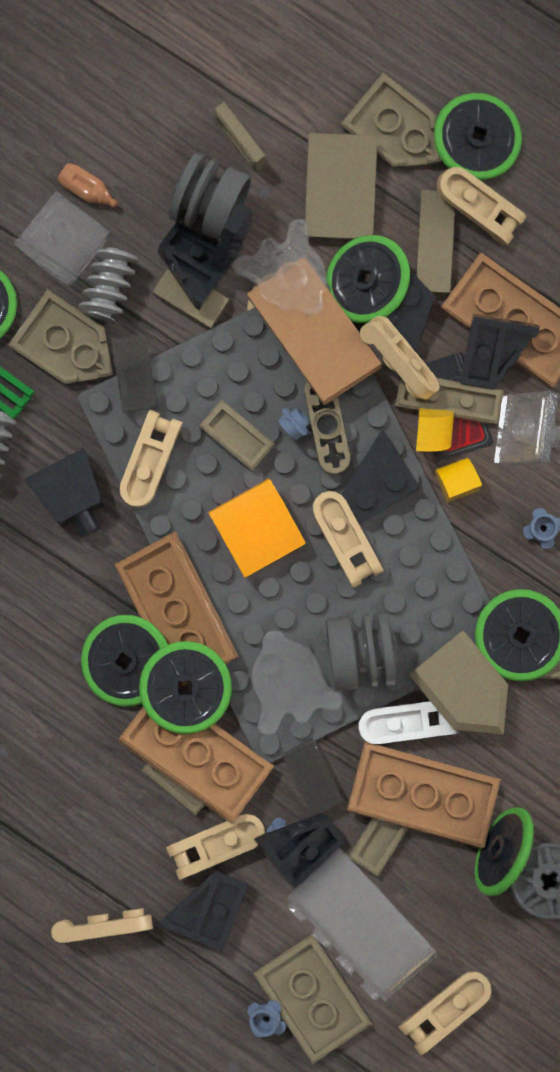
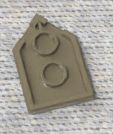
[340,73,441,167]
[8,289,113,384]
[409,631,508,735]

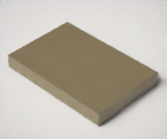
[304,133,377,239]
[253,933,372,1064]

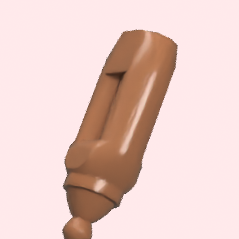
[58,163,118,207]

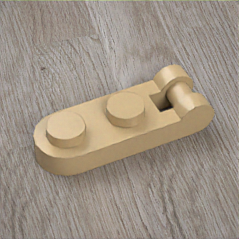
[437,167,526,246]
[360,316,439,400]
[120,410,183,508]
[313,491,384,588]
[166,814,265,880]
[51,908,153,943]
[398,971,491,1055]

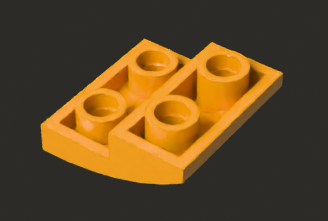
[208,479,306,578]

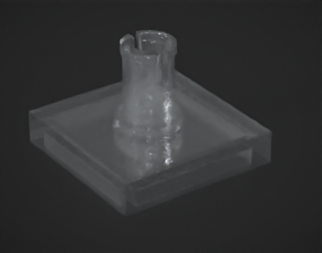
[14,191,111,288]
[494,391,560,466]

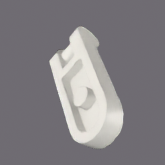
[358,701,458,744]

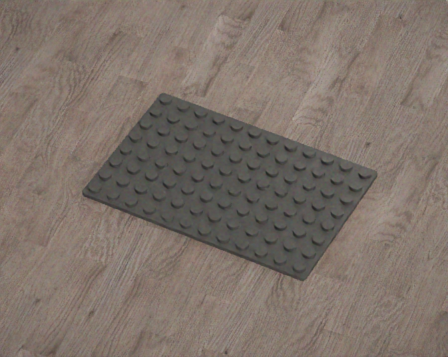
[78,276,490,763]

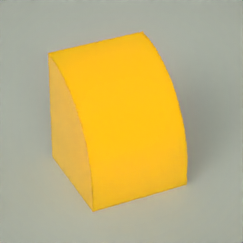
[416,408,454,452]
[434,458,482,503]

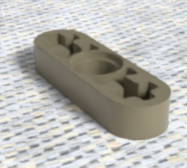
[304,382,350,476]

